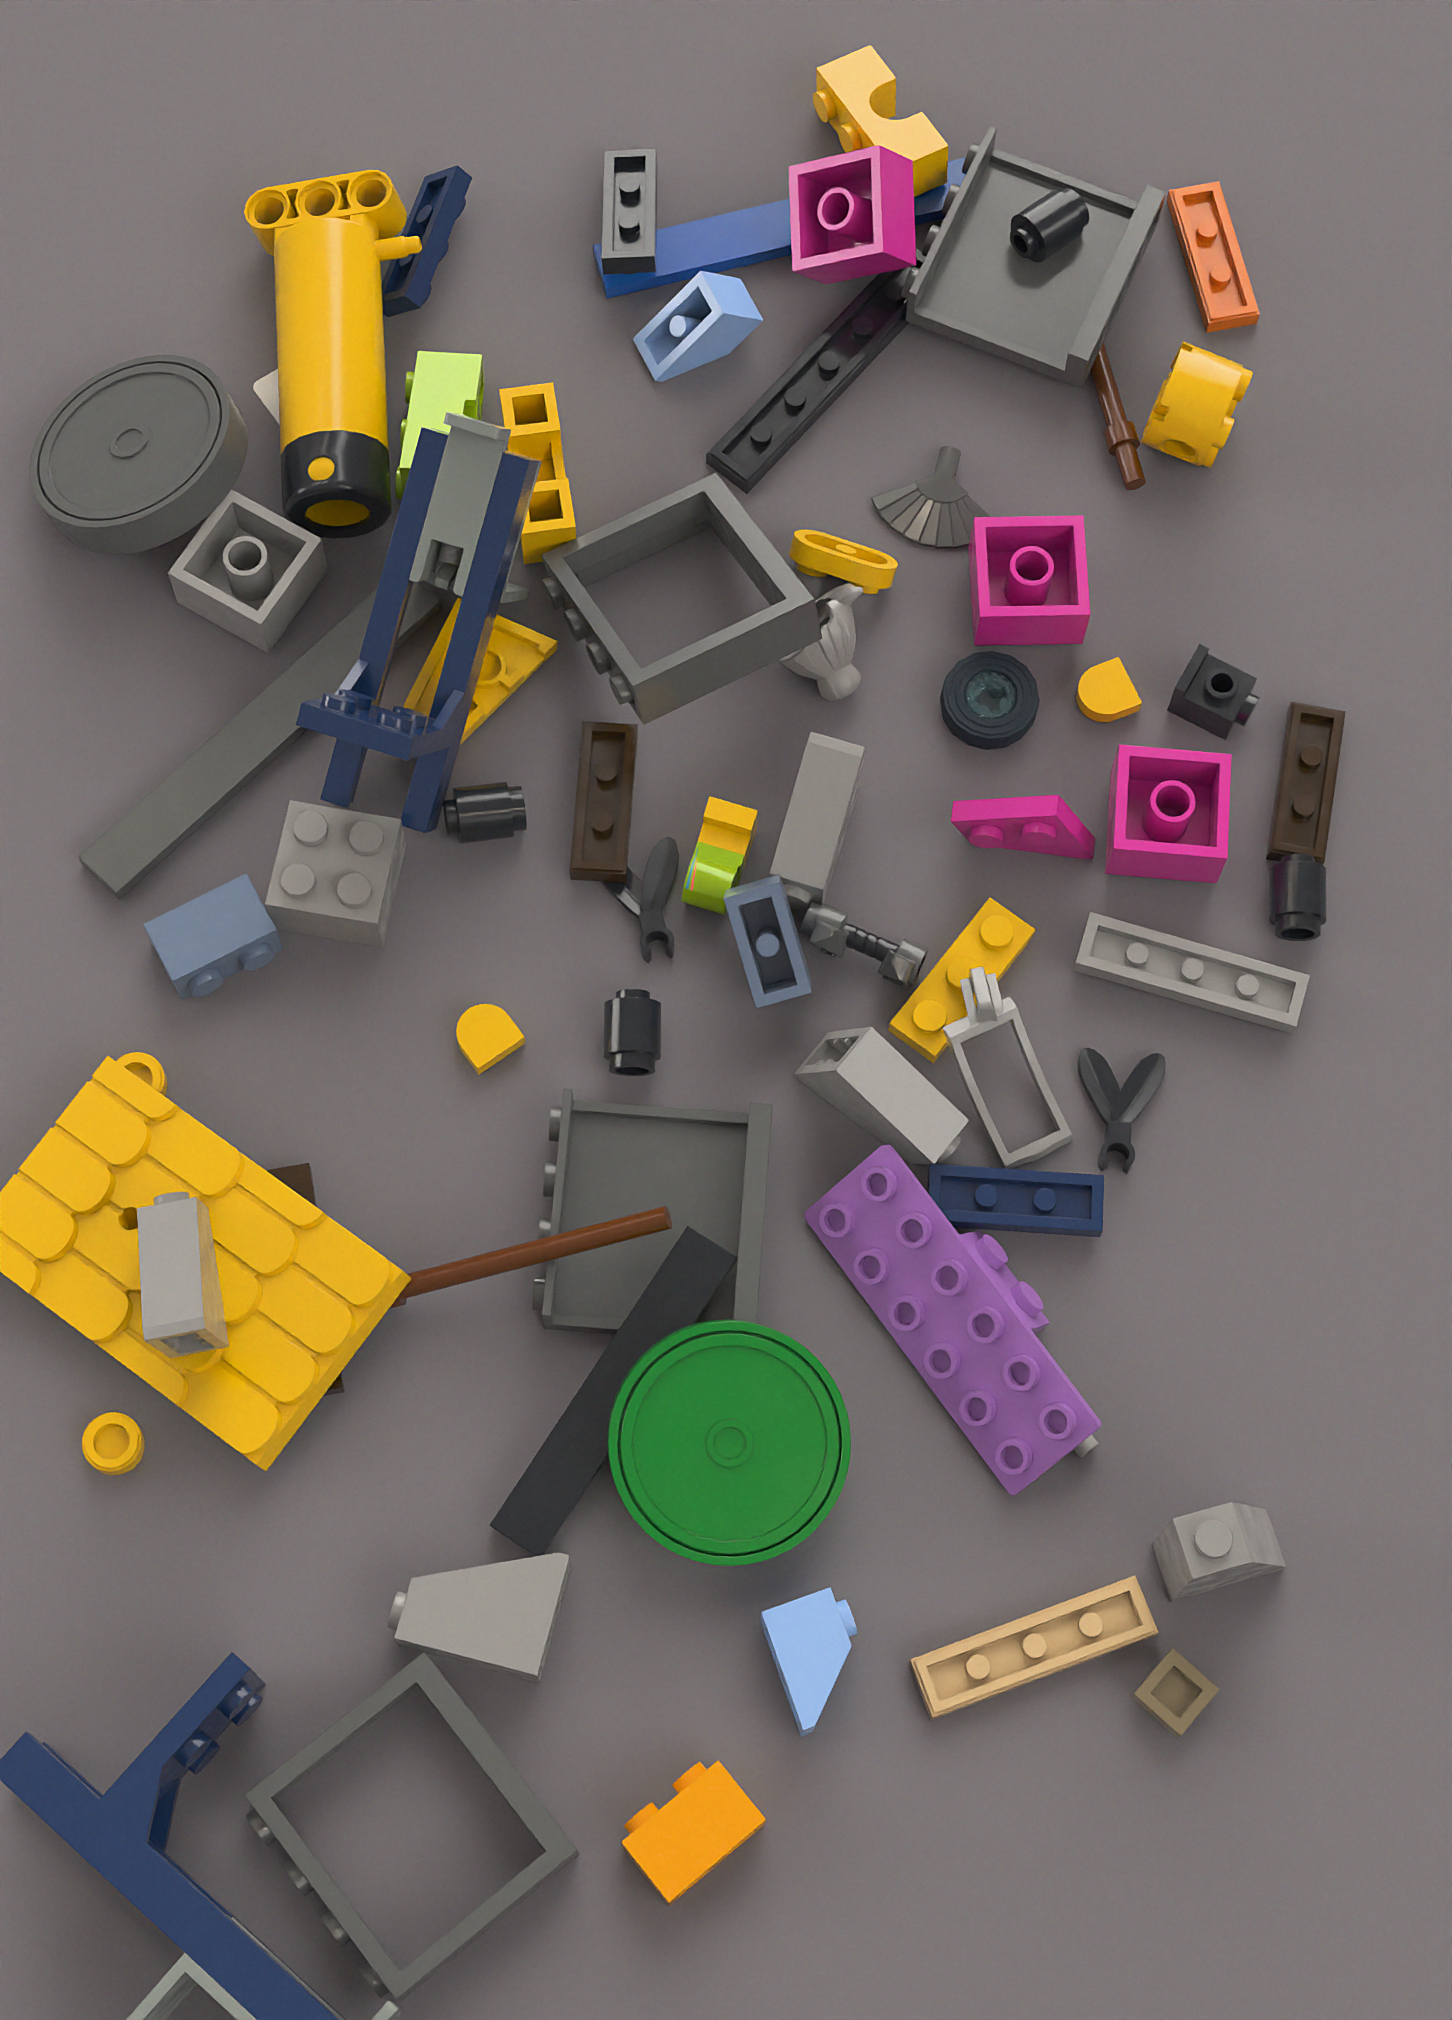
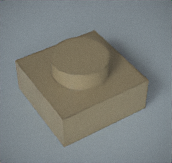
[1131,1648,1220,1739]

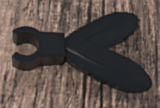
[601,837,679,963]
[1078,1047,1166,1174]

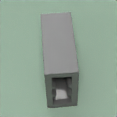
[769,732,865,910]
[794,1027,969,1165]
[137,1192,229,1358]
[1152,1502,1286,1602]
[388,1552,572,1683]

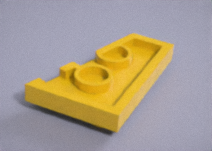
[403,598,558,745]

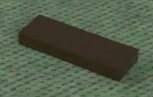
[1266,702,1346,865]
[570,721,638,883]

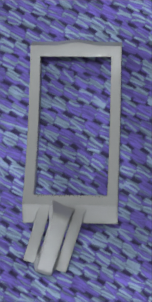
[942,966,1073,1169]

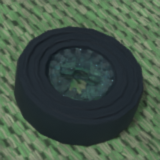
[940,651,1040,750]

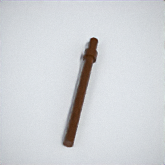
[1090,342,1146,490]
[389,1206,672,1309]

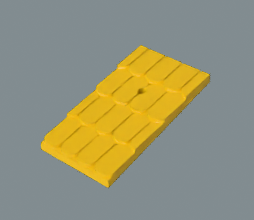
[0,1056,412,1471]

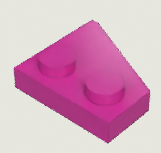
[951,795,1095,859]

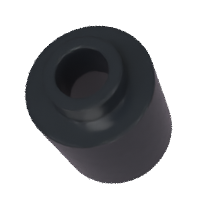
[1010,188,1089,263]
[443,782,527,844]
[1269,854,1326,941]
[604,989,661,1076]

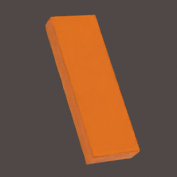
[1167,181,1260,333]

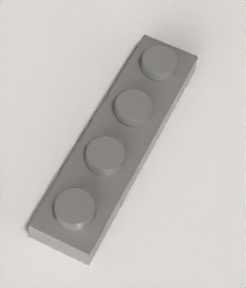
[1073,912,1310,1034]

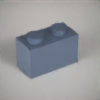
[143,874,283,1000]
[723,874,812,1009]

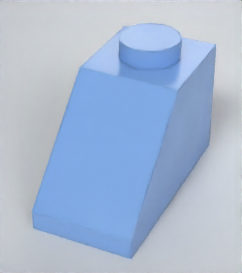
[633,271,763,382]
[760,1587,857,1737]

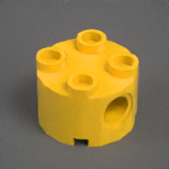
[1140,341,1253,468]

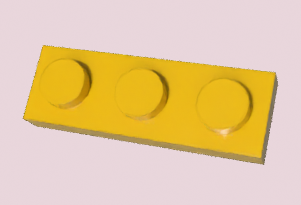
[888,897,1036,1064]

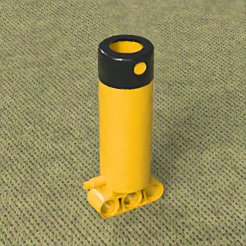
[244,170,422,539]

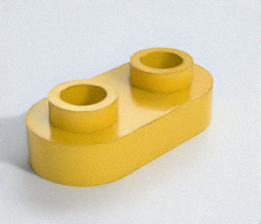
[788,529,898,594]

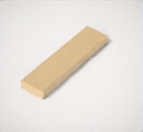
[909,1576,1159,1720]

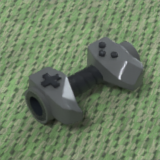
[799,902,928,986]

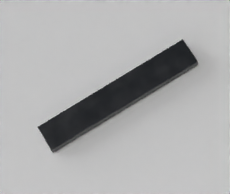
[706,249,926,494]
[490,1226,737,1556]

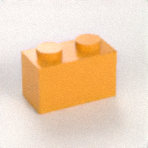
[621,1760,766,1906]

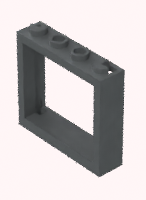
[541,473,823,725]
[245,1652,579,2001]

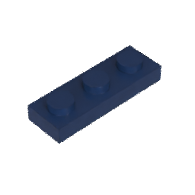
[382,165,472,317]
[927,1164,1104,1237]

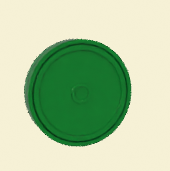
[607,1319,851,1566]

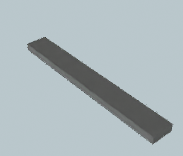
[78,582,441,900]

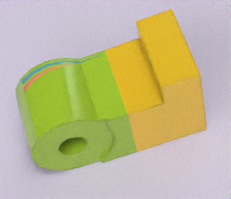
[681,796,758,915]

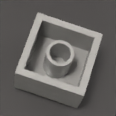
[168,489,328,653]
[265,800,406,948]

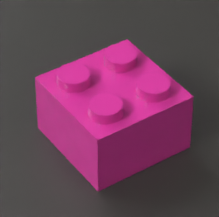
[789,145,916,285]
[968,515,1091,646]
[1105,744,1232,884]

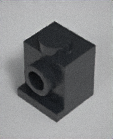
[1167,644,1260,740]

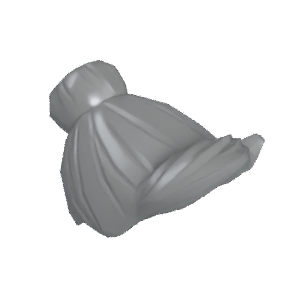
[777,583,863,701]

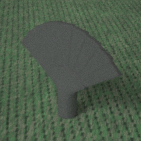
[871,446,990,548]

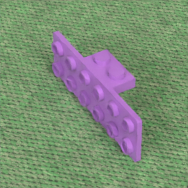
[804,1144,1101,1495]

